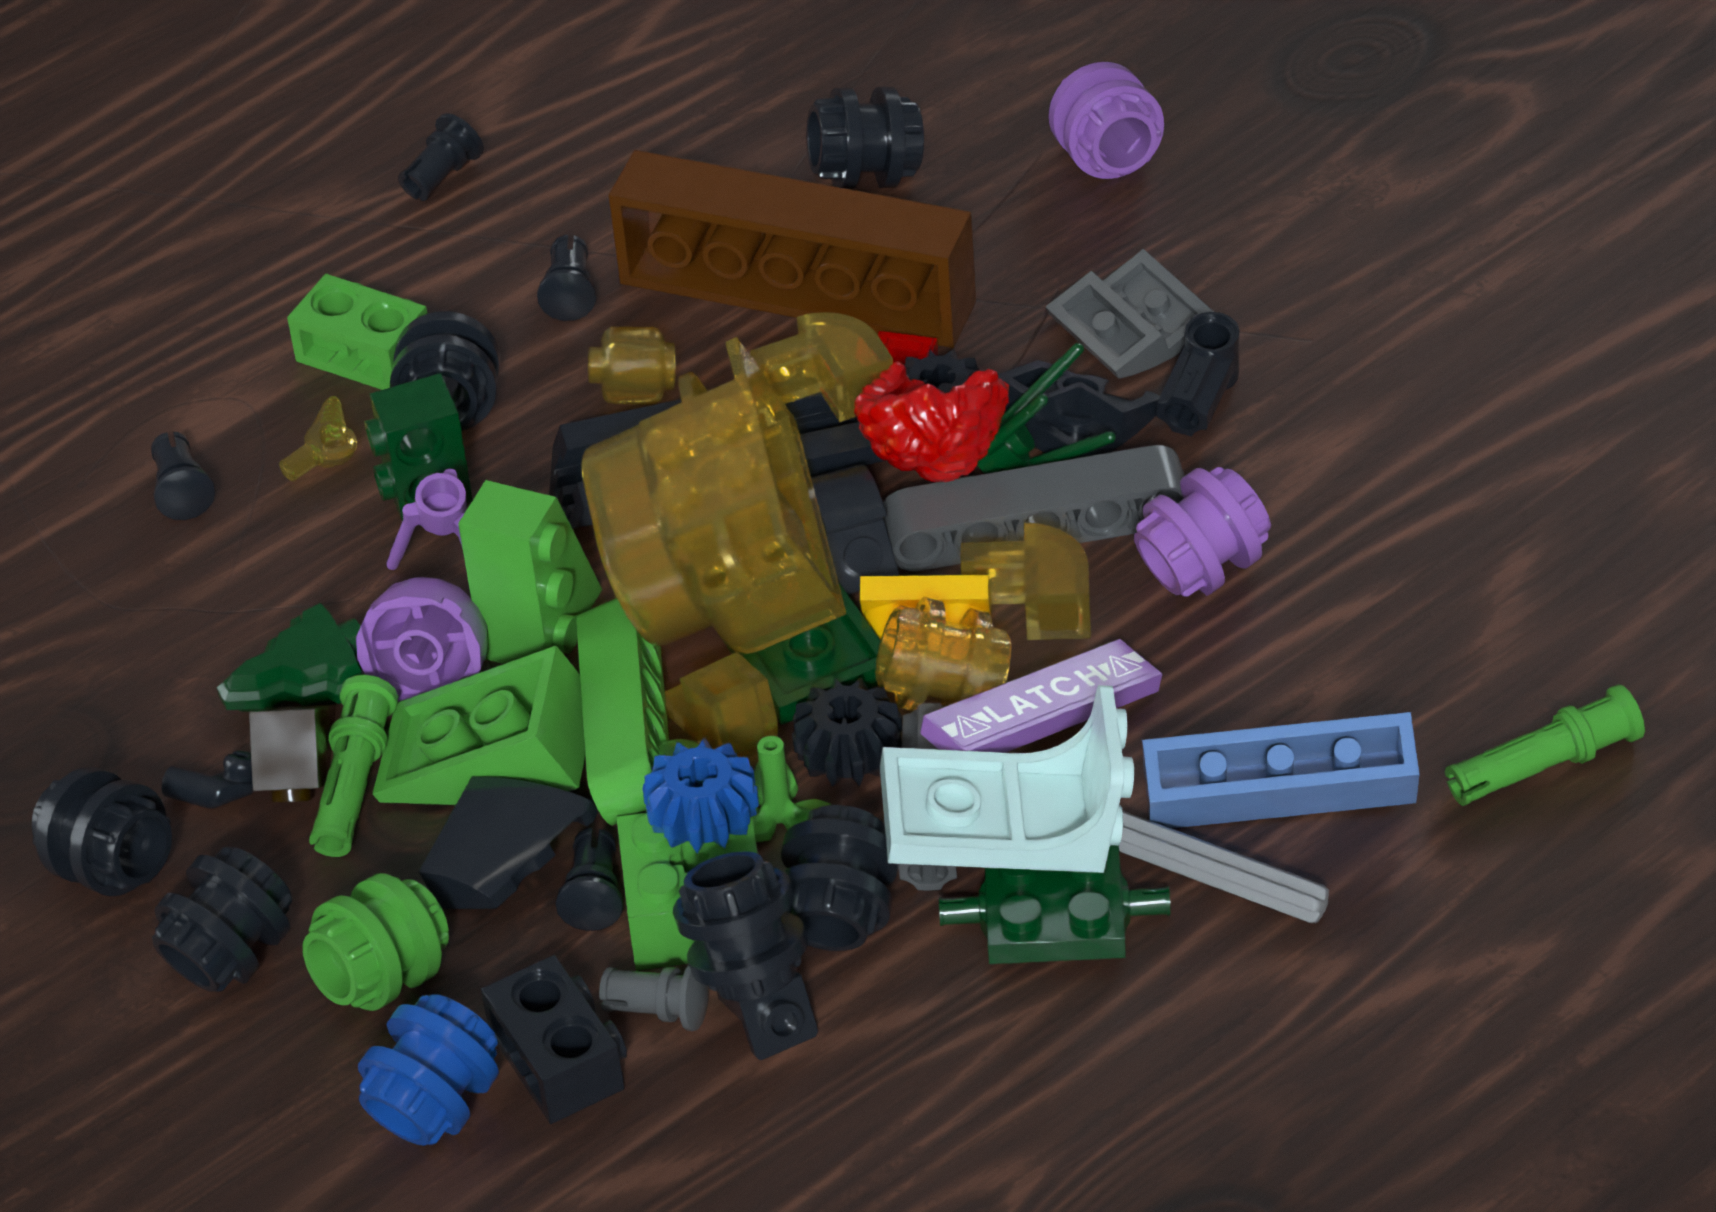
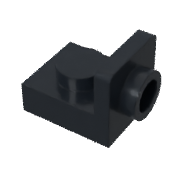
[716,972,818,1060]

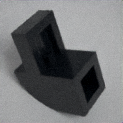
[796,464,900,596]

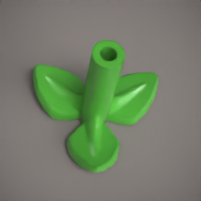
[752,736,831,842]

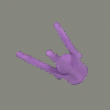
[387,469,467,570]

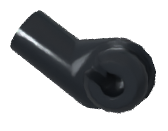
[162,751,254,809]

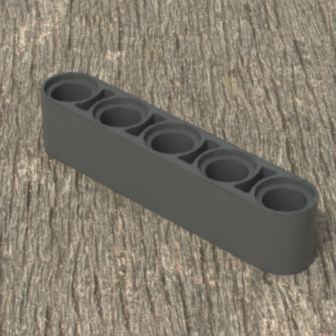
[883,445,1185,571]

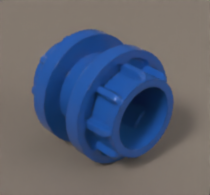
[358,994,499,1145]

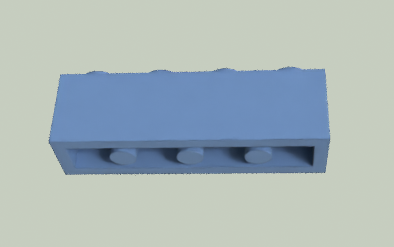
[1142,712,1420,828]

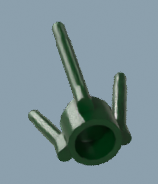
[977,343,1116,474]

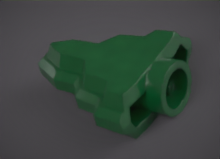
[216,603,364,712]

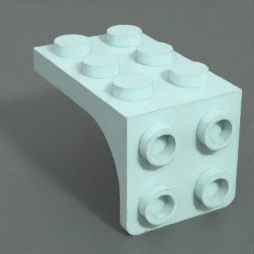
[880,685,1134,873]

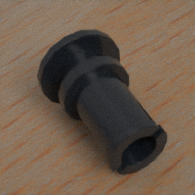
[398,113,484,201]
[537,235,596,321]
[150,432,215,520]
[555,828,623,931]

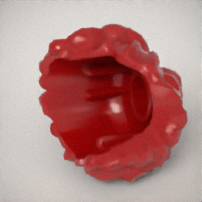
[854,361,1009,482]

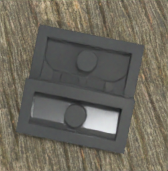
[1046,249,1214,379]

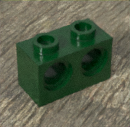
[364,373,473,521]

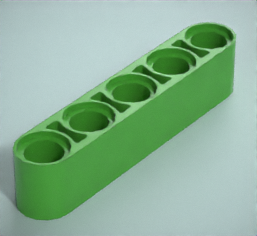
[576,589,669,826]

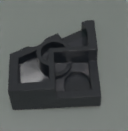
[998,360,1160,460]
[419,776,598,909]

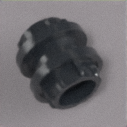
[806,86,924,189]
[390,311,500,431]
[32,767,172,896]
[781,805,899,951]
[152,847,292,992]
[673,851,808,1001]

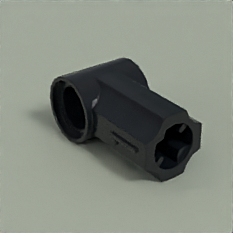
[1156,312,1240,437]

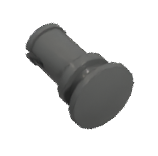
[599,965,709,1031]

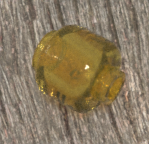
[588,326,675,405]

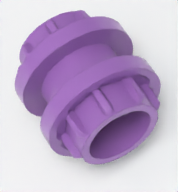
[1049,62,1164,179]
[1134,467,1271,597]

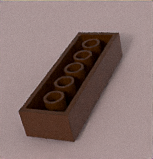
[609,150,976,348]

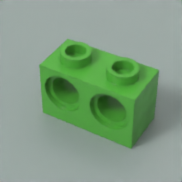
[287,274,428,390]

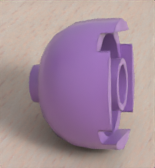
[356,577,488,702]

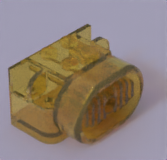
[581,337,847,654]

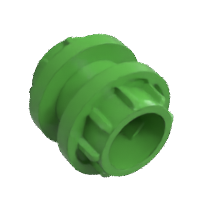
[303,873,449,1011]

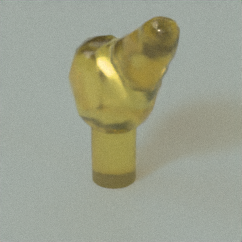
[279,396,358,482]

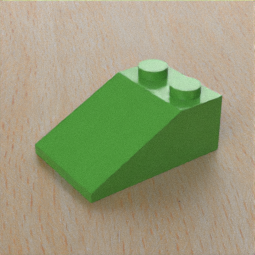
[373,645,585,805]

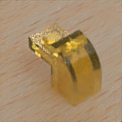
[749,312,893,422]
[960,523,1091,640]
[665,652,778,757]

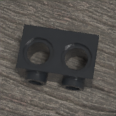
[481,955,627,1125]

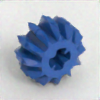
[642,737,759,854]

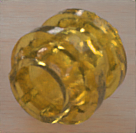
[876,597,1011,711]

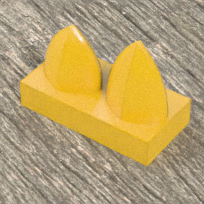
[860,575,991,672]

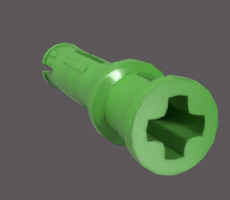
[309,675,398,857]
[1445,684,1645,806]

